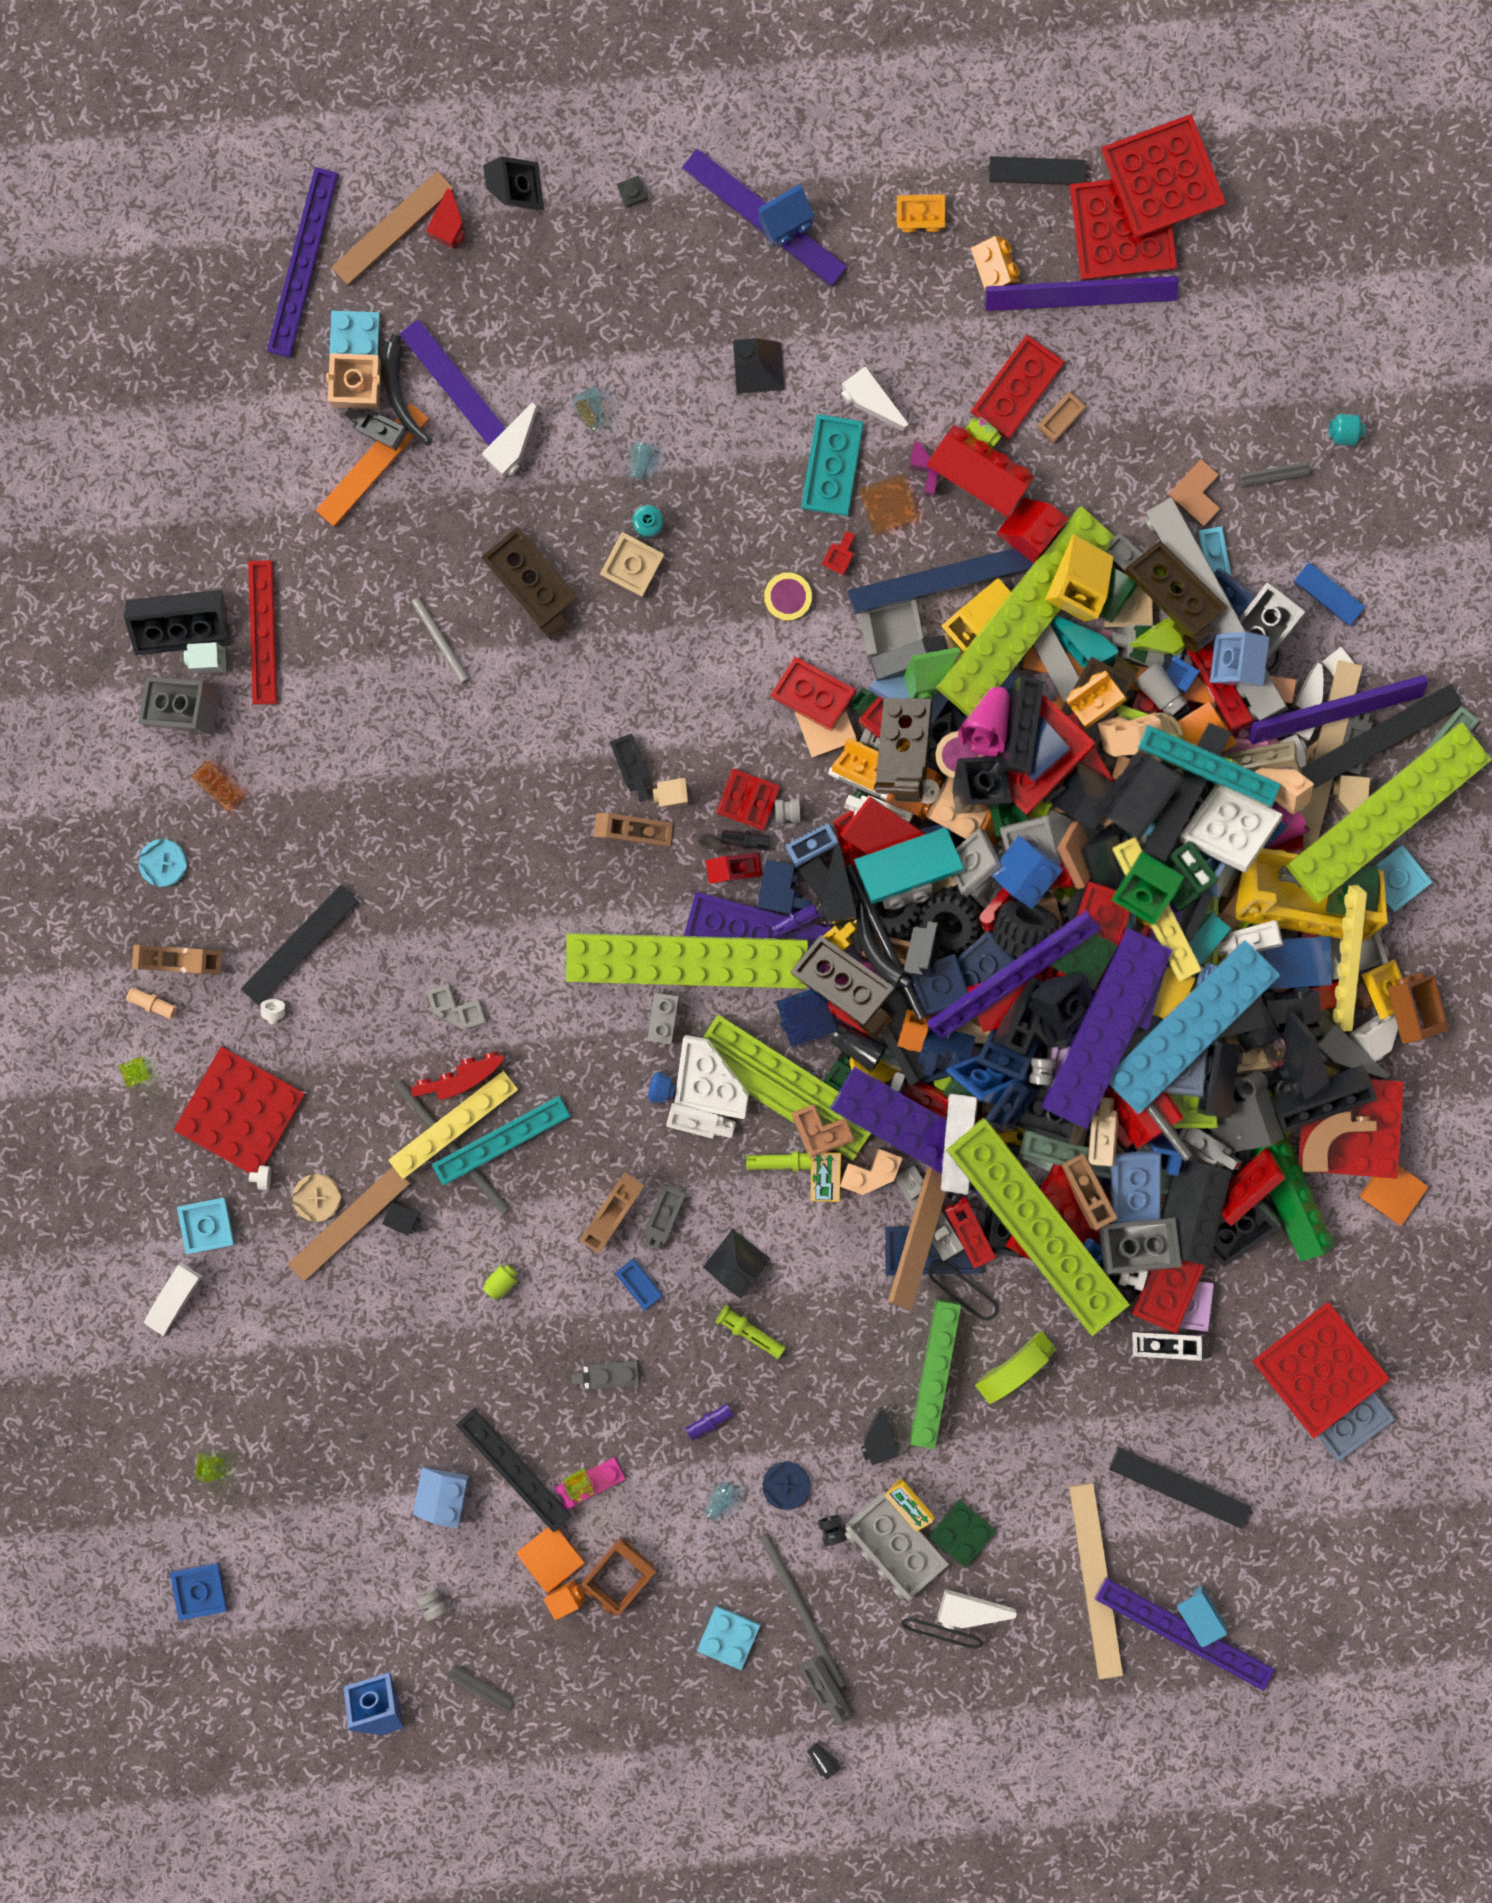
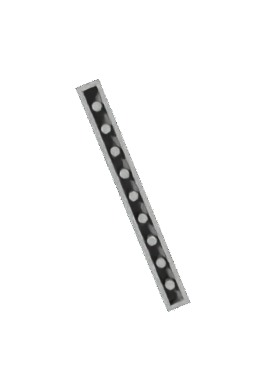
[1146,498,1288,721]

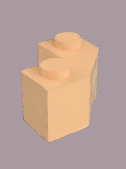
[1098,714,1163,757]
[1245,768,1314,815]
[840,1148,902,1195]

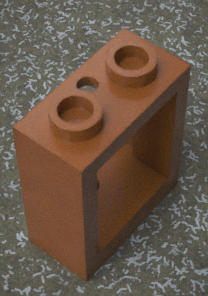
[1387,972,1449,1044]
[581,1536,657,1616]

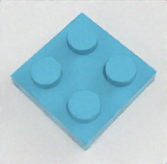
[329,311,380,358]
[1376,845,1432,913]
[177,1197,235,1254]
[697,1605,760,1670]

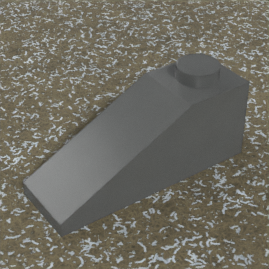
[1317,1025,1388,1080]

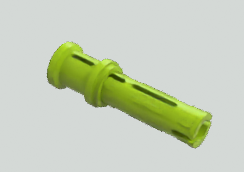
[746,1151,811,1172]
[715,1304,786,1359]

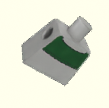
[1109,624,1164,668]

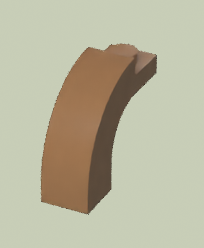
[132,945,222,975]
[1302,1112,1377,1172]
[579,1172,645,1254]

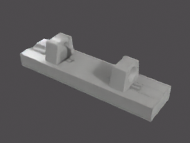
[895,1165,964,1261]

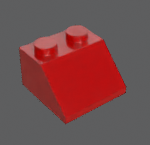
[996,498,1068,563]

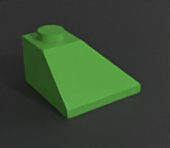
[903,647,960,699]

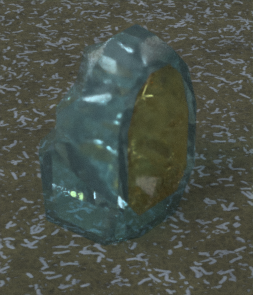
[573,386,605,430]

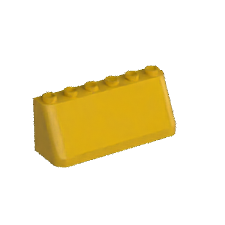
[1236,848,1387,941]

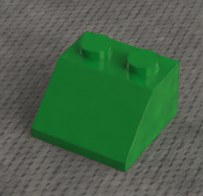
[1111,851,1184,925]

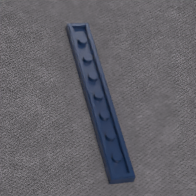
[847,548,1035,615]

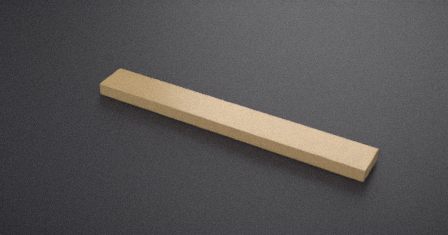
[1300,660,1362,850]
[1069,1483,1123,1679]

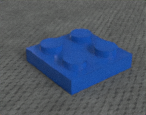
[170,1562,228,1621]

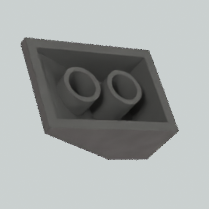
[1239,582,1310,664]
[138,677,221,735]
[1099,1218,1181,1276]

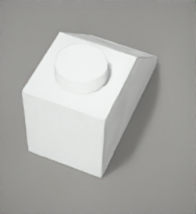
[1349,1014,1398,1062]

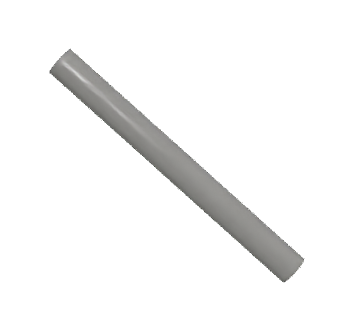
[411,597,469,683]

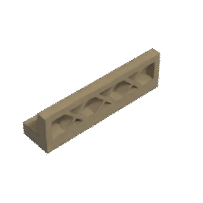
[1207,740,1302,795]

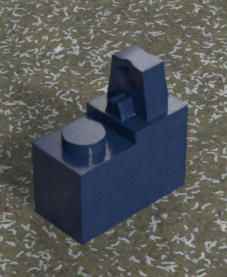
[757,860,811,914]
[918,1026,976,1077]

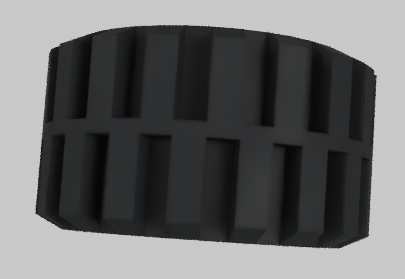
[919,886,985,953]
[992,900,1060,957]
[870,901,926,942]

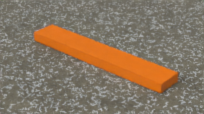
[316,403,429,527]

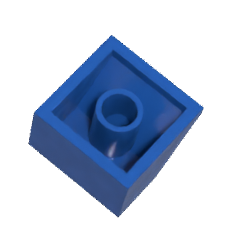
[758,184,814,247]
[991,835,1062,909]

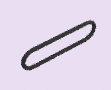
[928,1261,998,1320]
[901,1618,983,1649]

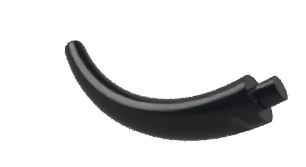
[382,334,433,446]
[856,882,912,989]

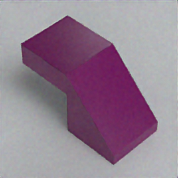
[909,441,938,497]

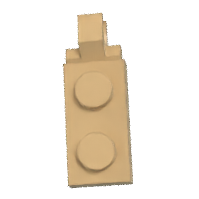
[1088,1097,1118,1167]

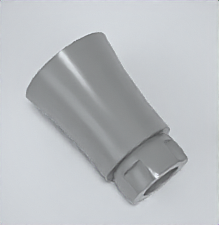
[1133,661,1187,716]

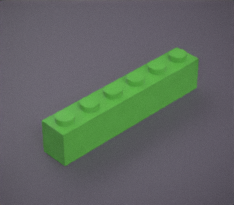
[909,1298,961,1449]

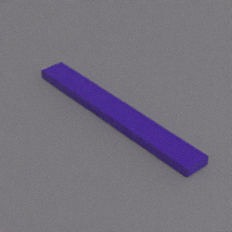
[682,149,847,287]
[267,167,339,358]
[985,276,1179,311]
[1248,675,1428,745]
[927,911,1102,1039]
[1094,1577,1275,1691]

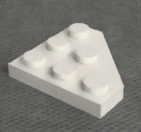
[674,1035,749,1119]

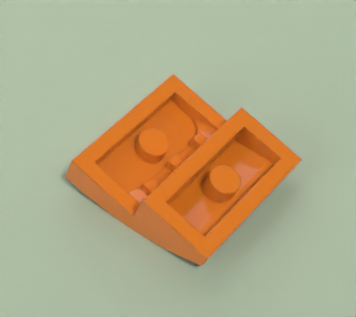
[1177,702,1238,753]
[1359,1165,1428,1226]
[516,1527,586,1593]

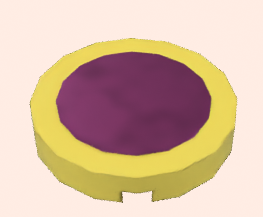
[765,573,812,621]

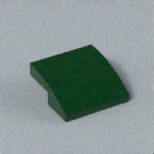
[1099,567,1138,623]
[1162,840,1219,912]
[1325,864,1379,915]

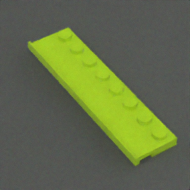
[703,1015,871,1161]

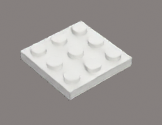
[1180,784,1282,873]

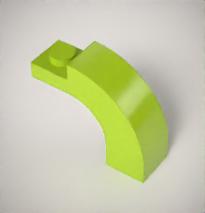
[975,1331,1057,1404]

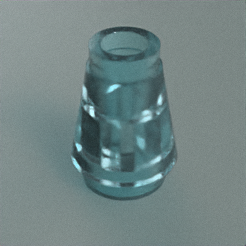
[629,442,654,479]
[704,1482,736,1520]

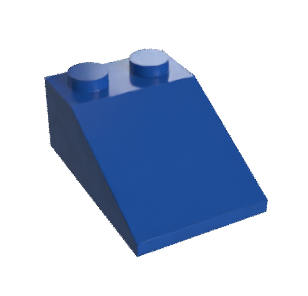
[1258,936,1332,988]
[946,1055,1030,1104]

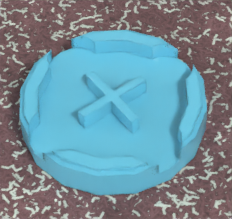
[139,839,187,887]

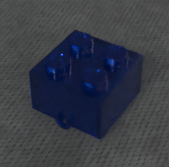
[776,989,837,1049]

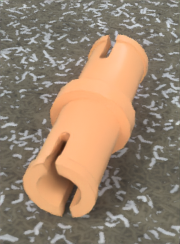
[126,987,177,1020]

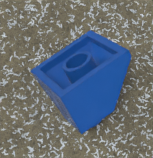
[343,1672,404,1735]

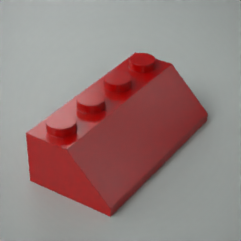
[926,424,1034,518]
[1103,1084,1184,1149]

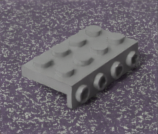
[845,1490,949,1602]

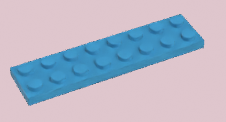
[1109,940,1280,1114]

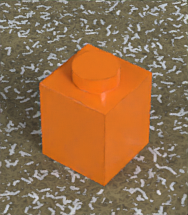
[897,1009,931,1052]
[543,1579,586,1620]

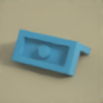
[1177,1586,1227,1647]

